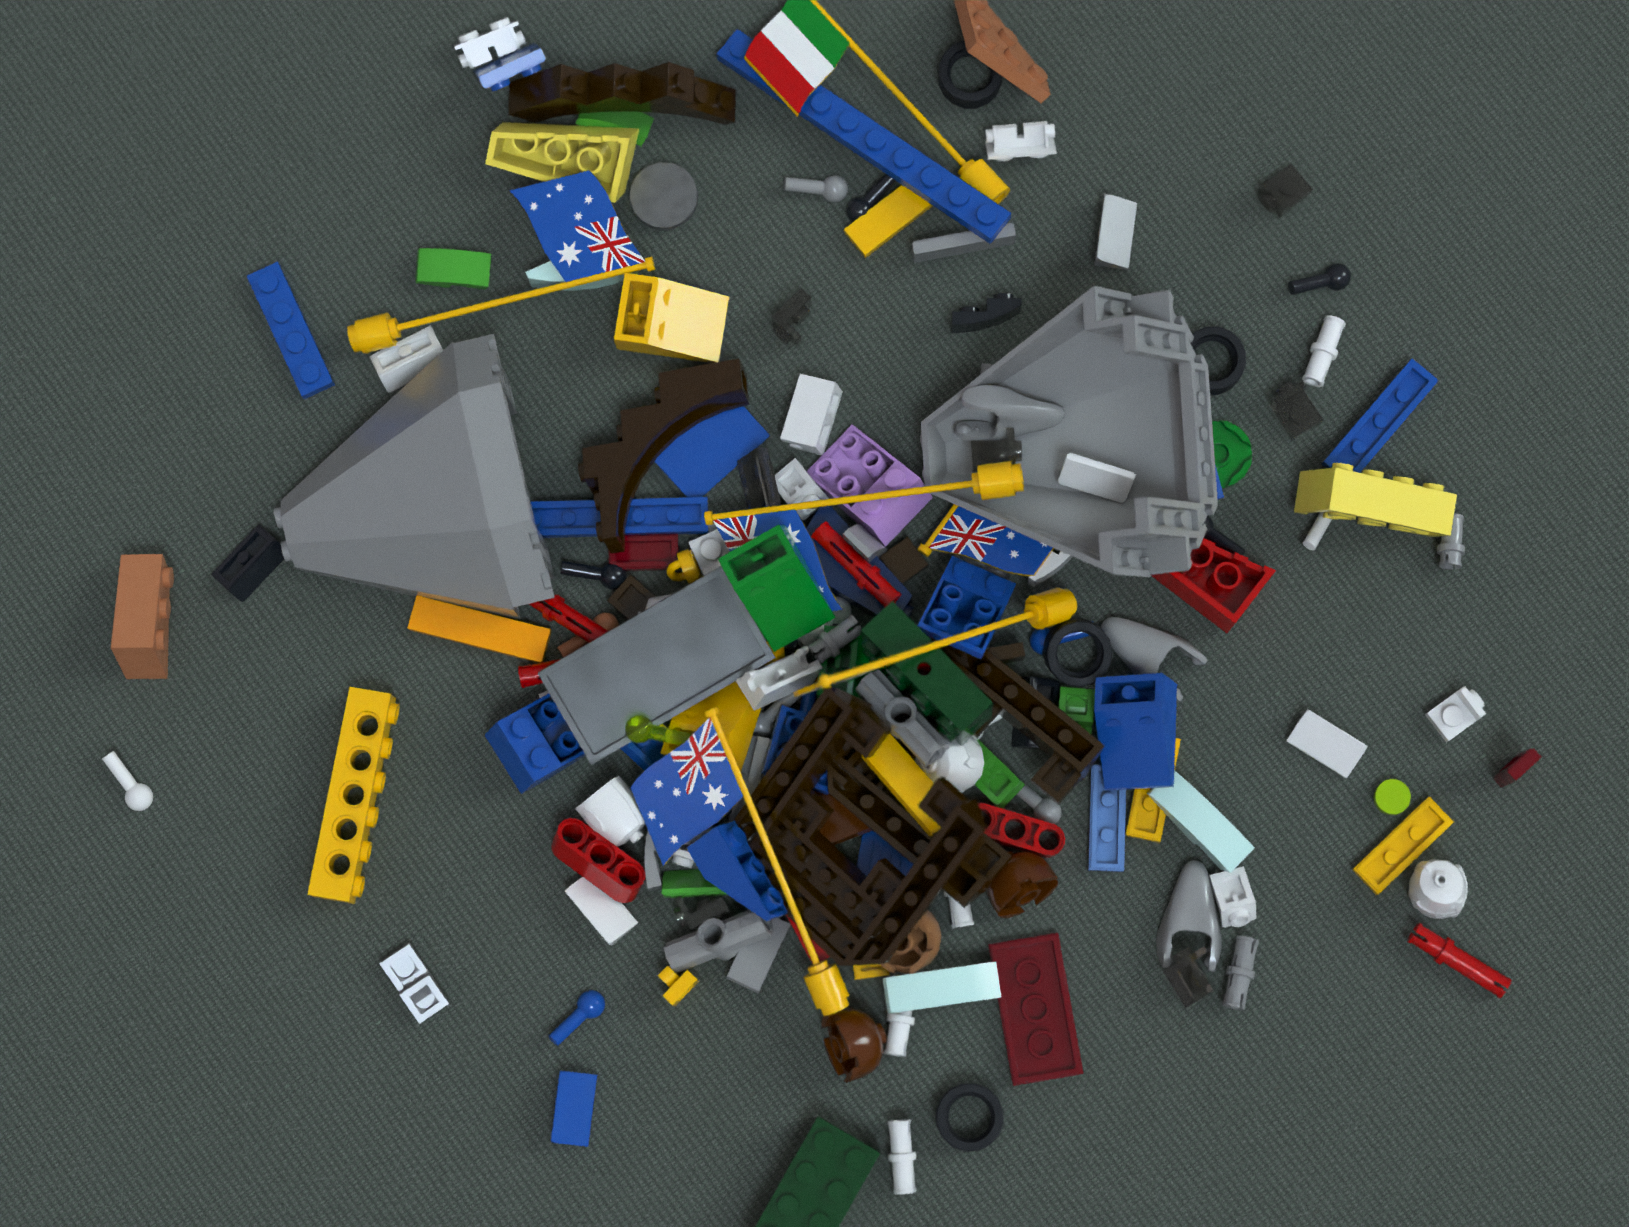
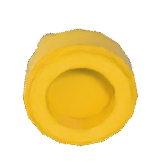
[666,548,702,584]

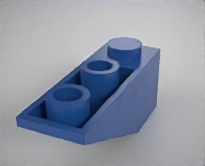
[687,821,788,921]

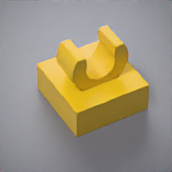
[658,965,699,1007]

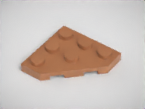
[954,0,1051,103]

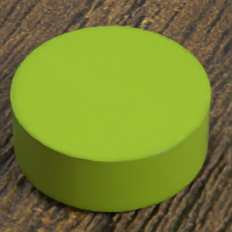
[1373,779,1411,815]

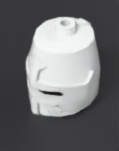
[915,732,984,792]
[575,776,645,847]
[1408,859,1468,919]

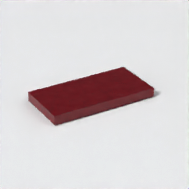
[988,933,1084,1086]

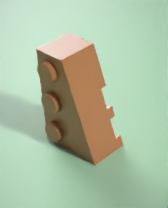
[111,554,174,679]

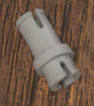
[1437,513,1466,570]
[808,615,862,664]

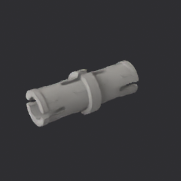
[1222,935,1259,1011]

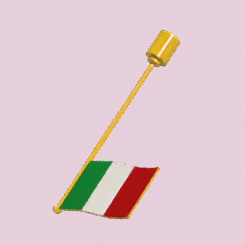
[744,0,1010,205]

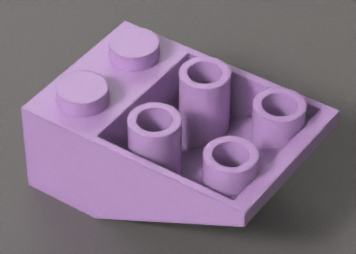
[807,424,933,547]

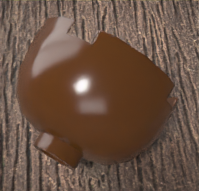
[986,851,1058,918]
[821,1008,886,1083]

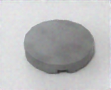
[630,162,698,231]

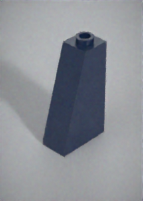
[806,506,915,618]

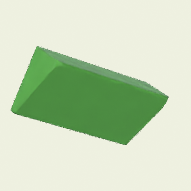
[662,869,727,898]

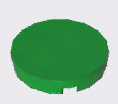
[1212,420,1252,489]

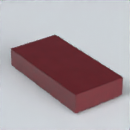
[609,534,679,571]
[1493,748,1542,788]

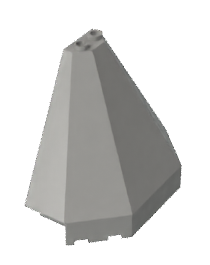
[920,286,1218,577]
[274,334,555,621]

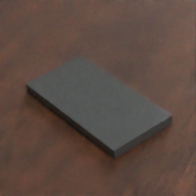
[537,566,775,765]

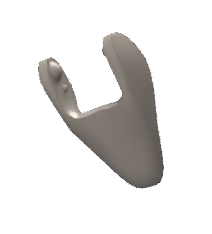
[955,385,1065,442]
[1101,617,1208,702]
[1156,860,1222,972]

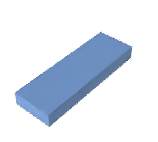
[1088,764,1126,872]

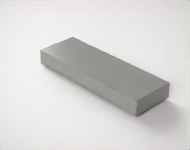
[912,223,1016,263]

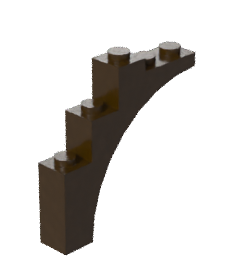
[508,62,736,125]
[578,358,750,554]

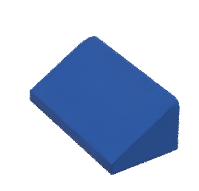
[551,1071,598,1147]

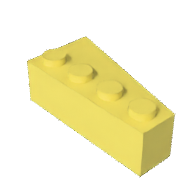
[485,122,640,203]
[1294,463,1457,537]

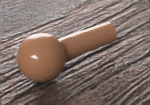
[557,613,619,657]

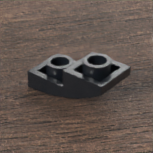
[951,293,1022,333]

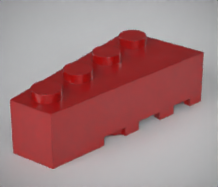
[1151,538,1276,633]

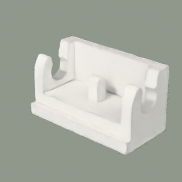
[780,374,843,456]
[736,646,823,711]

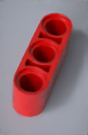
[978,803,1065,858]
[551,818,645,903]

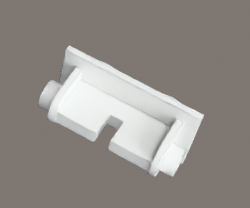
[454,17,526,69]
[985,121,1057,161]

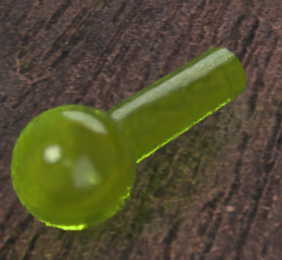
[625,715,692,745]

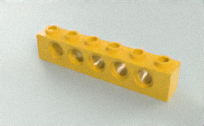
[307,687,400,904]

